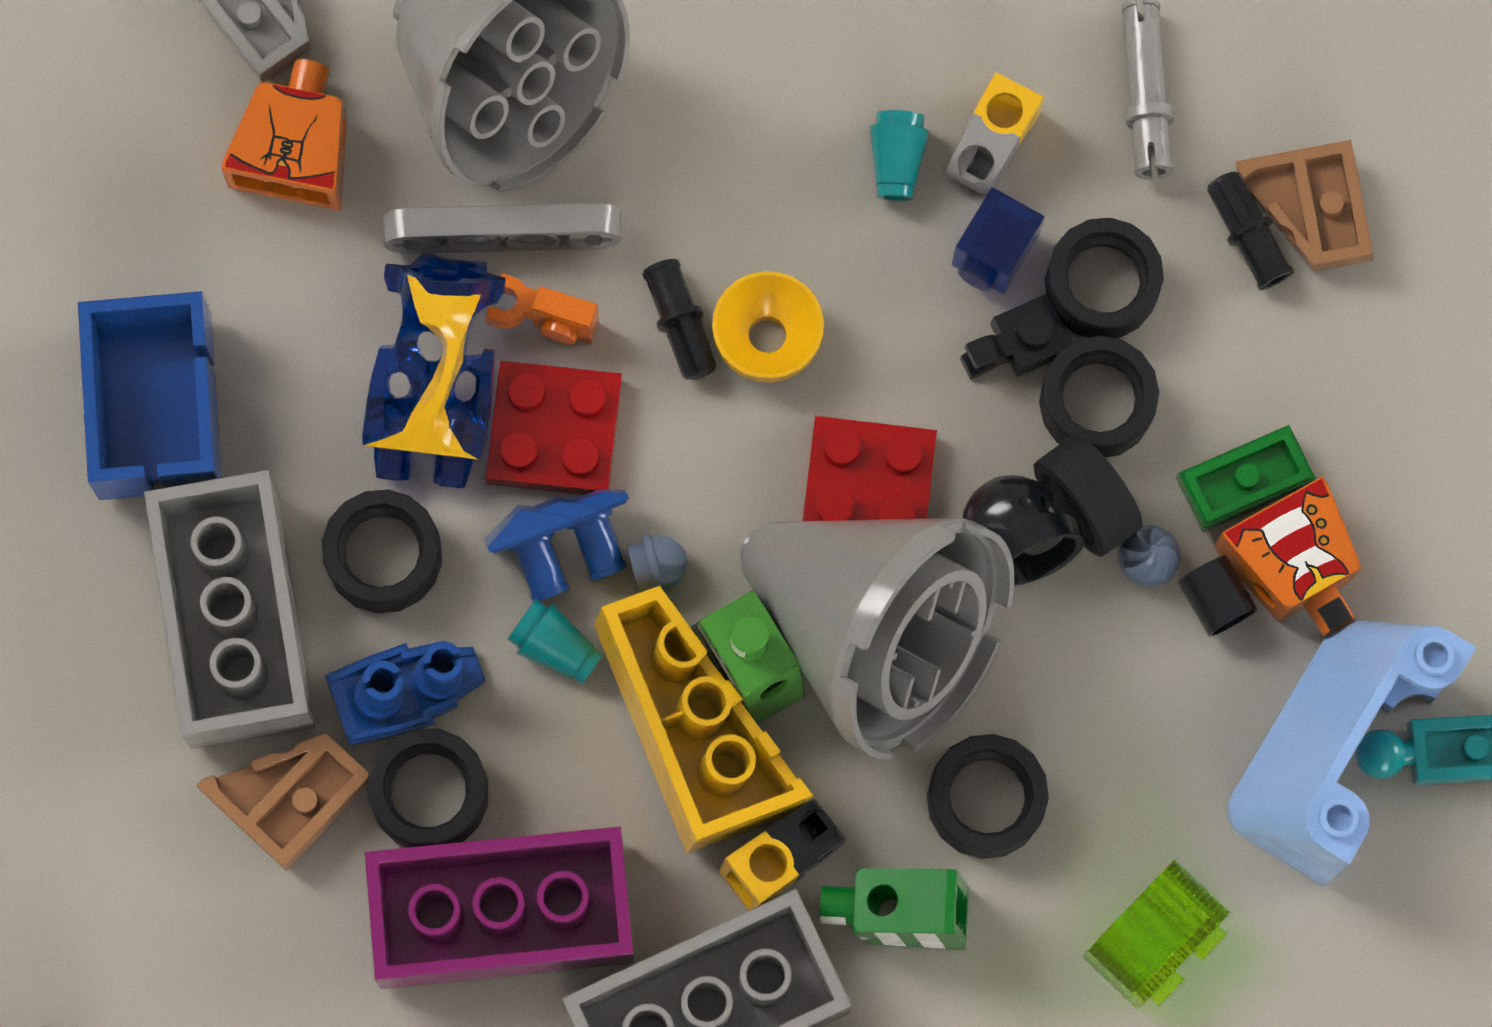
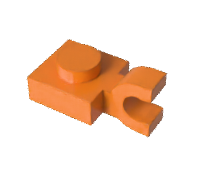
[485,273,599,345]

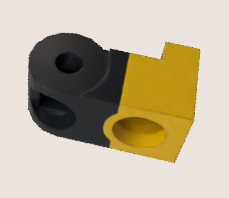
[719,799,847,911]

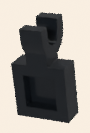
[960,294,1073,380]

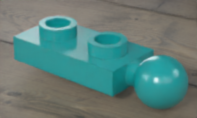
[1356,715,1492,785]

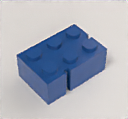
[78,291,222,500]

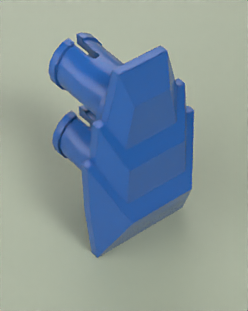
[484,489,629,602]
[325,641,485,746]

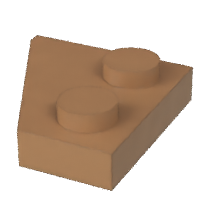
[196,733,369,871]

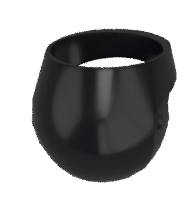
[963,475,1085,586]

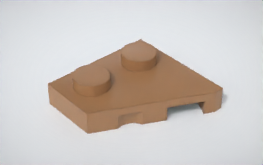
[1236,140,1373,272]

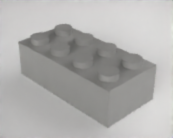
[144,470,315,749]
[562,889,852,1027]

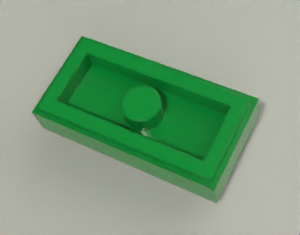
[1176,425,1316,532]

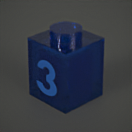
[952,187,1045,295]

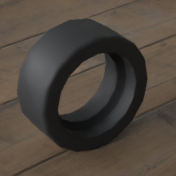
[1044,218,1164,339]
[1039,335,1160,458]
[1033,434,1143,557]
[322,489,442,613]
[368,729,488,848]
[927,734,1049,859]

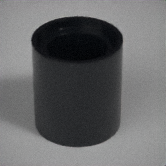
[1178,555,1258,637]

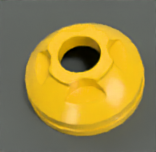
[712,271,824,383]

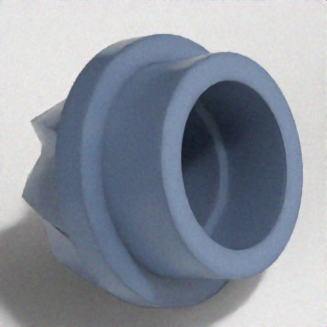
[1118,525,1181,587]
[627,534,688,593]

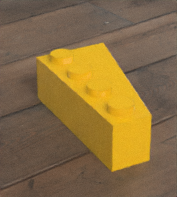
[594,586,813,855]

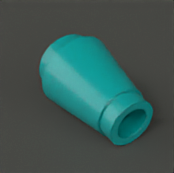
[869,110,930,201]
[507,599,603,684]

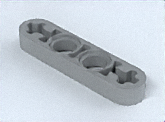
[384,203,621,254]

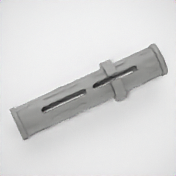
[1122,0,1174,180]

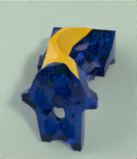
[362,253,506,488]

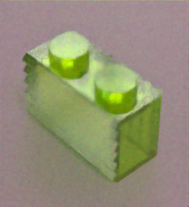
[1082,860,1230,1009]

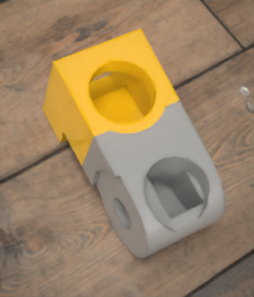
[945,72,1044,197]

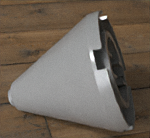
[740,518,1014,760]

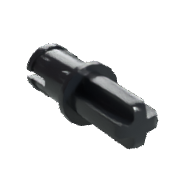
[1207,171,1294,291]
[642,259,716,380]

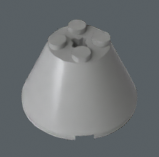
[393,0,630,192]

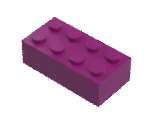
[365,826,634,989]

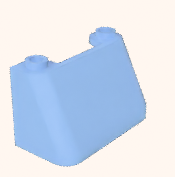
[1227,620,1477,886]

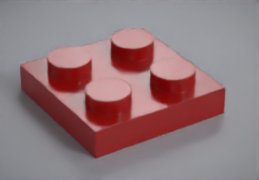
[485,361,622,495]
[802,416,937,521]

